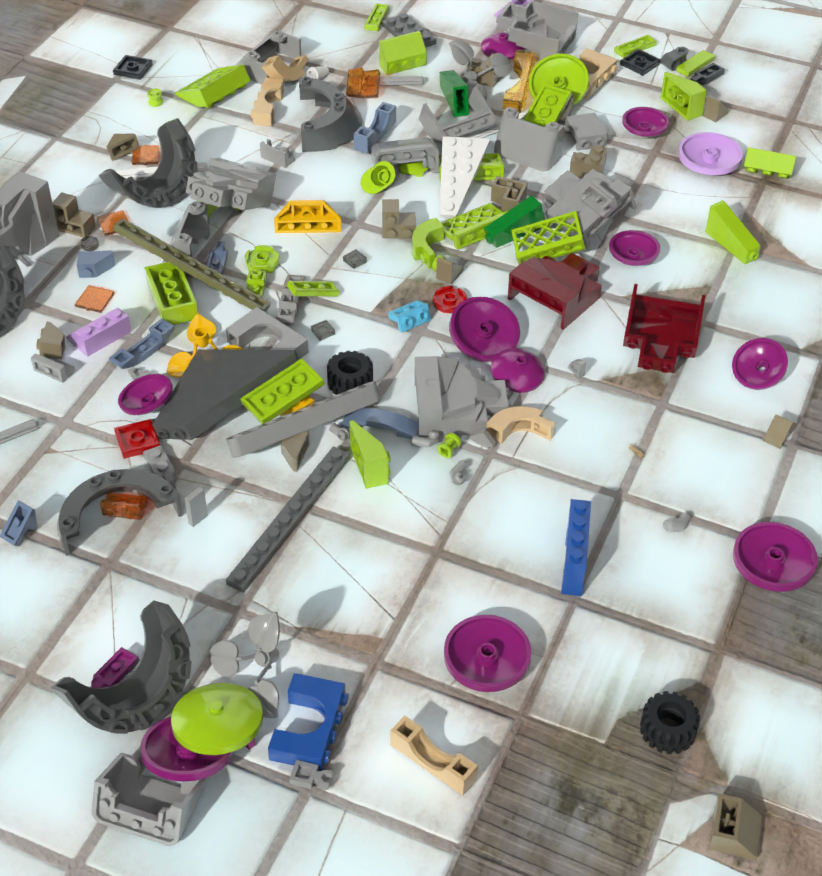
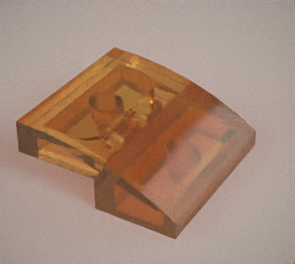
[346,68,380,98]

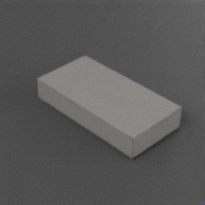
[184,486,208,527]

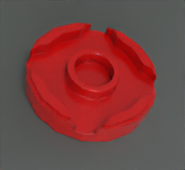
[433,286,467,313]

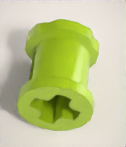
[437,433,461,458]

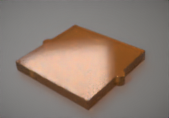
[132,145,159,166]
[97,210,128,236]
[75,285,115,313]

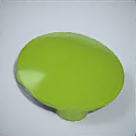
[398,161,429,177]

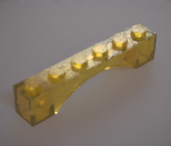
[503,50,536,113]

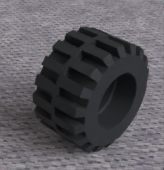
[327,350,373,395]
[640,691,700,754]

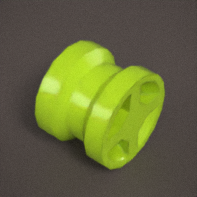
[147,88,163,107]

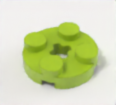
[245,245,279,273]

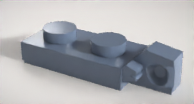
[206,242,228,275]

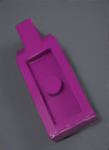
[90,647,139,688]

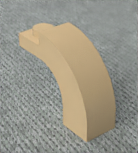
[262,55,309,83]
[486,406,555,444]

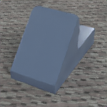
[0,500,37,546]

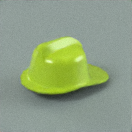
[360,161,395,194]

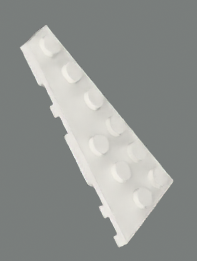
[439,137,490,219]

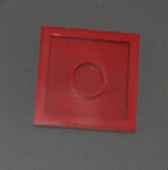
[114,419,160,459]

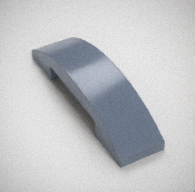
[109,319,175,369]
[342,408,419,439]

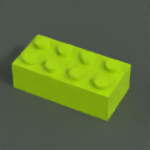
[144,262,198,325]

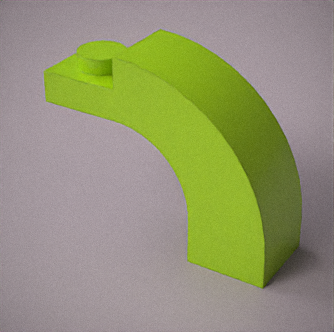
[412,217,444,269]

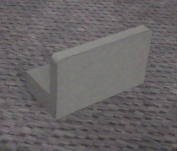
[30,353,76,383]

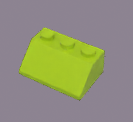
[379,31,427,75]
[743,147,796,179]

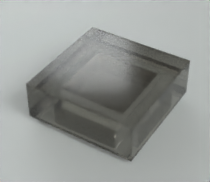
[343,249,367,269]
[311,320,335,341]

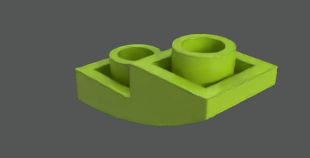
[246,270,267,298]

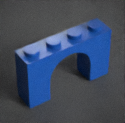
[561,499,591,596]
[268,673,349,771]

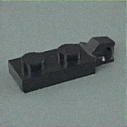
[691,63,725,85]

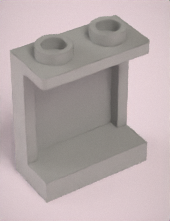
[565,112,608,151]

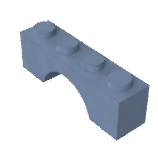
[354,102,396,154]

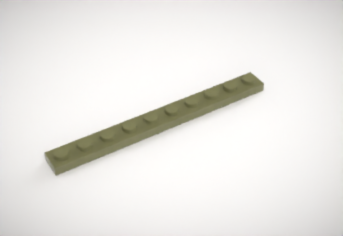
[113,218,271,311]

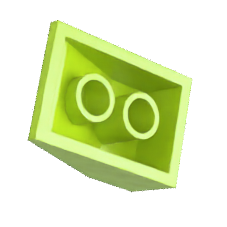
[660,72,707,121]
[349,420,391,489]

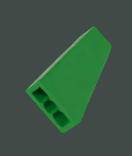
[439,70,469,117]
[484,195,545,248]

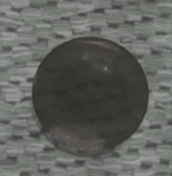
[81,236,99,251]

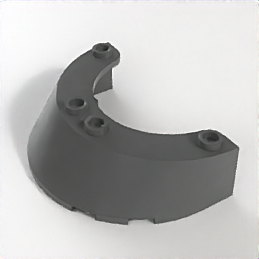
[299,76,362,152]
[98,118,197,208]
[0,246,25,336]
[57,469,182,556]
[51,600,192,734]

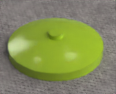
[529,54,589,107]
[171,683,263,755]

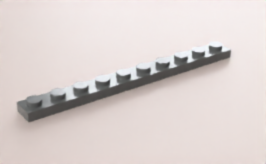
[226,446,350,593]

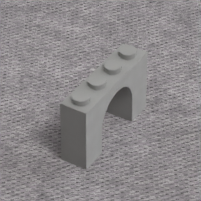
[226,307,309,359]

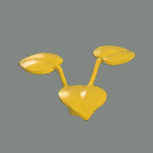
[166,313,244,378]

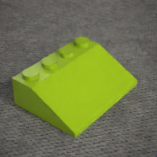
[174,64,250,108]

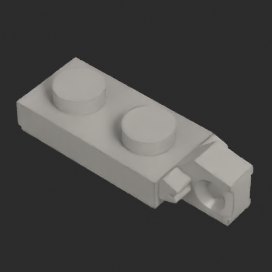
[143,445,176,488]

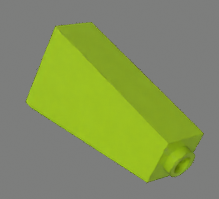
[705,200,760,264]

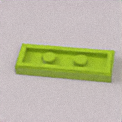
[364,3,389,31]
[614,34,657,58]
[676,50,715,77]
[287,281,340,297]

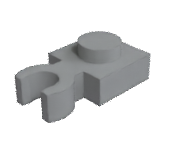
[289,760,333,790]

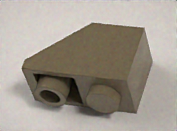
[36,321,66,359]

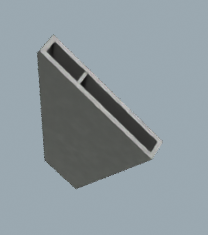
[152,349,299,440]

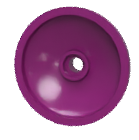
[481,33,524,60]
[622,107,669,137]
[609,230,660,266]
[732,338,788,390]
[490,348,545,393]
[118,374,173,415]

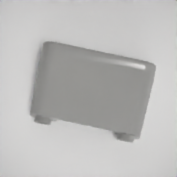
[494,107,564,171]
[371,137,439,173]
[162,201,210,277]
[92,753,206,846]

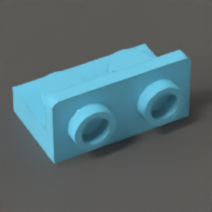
[387,300,431,332]

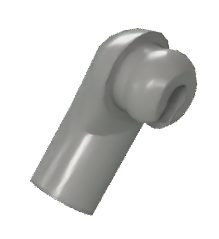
[329,423,350,441]
[412,430,440,448]
[450,460,467,485]
[663,513,691,532]

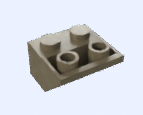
[709,793,762,860]

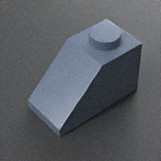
[77,251,115,278]

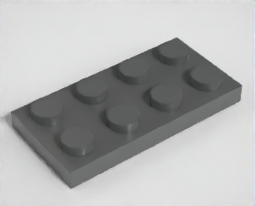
[382,13,436,48]

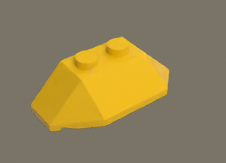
[274,200,341,233]

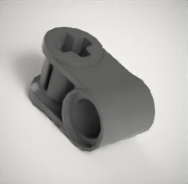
[661,47,689,71]

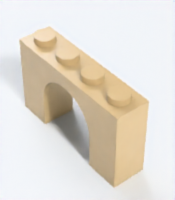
[579,48,618,99]

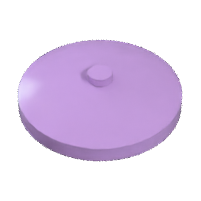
[678,132,743,175]

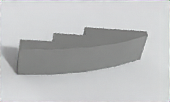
[276,275,305,324]

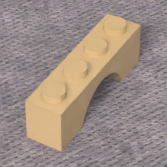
[251,77,284,126]
[390,715,478,796]

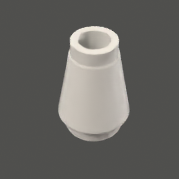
[306,66,329,80]

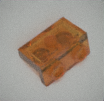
[100,492,148,520]

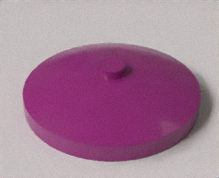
[449,297,520,362]
[733,522,818,592]
[444,615,531,692]
[141,717,234,782]

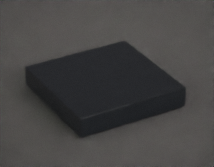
[620,49,661,76]
[113,55,152,80]

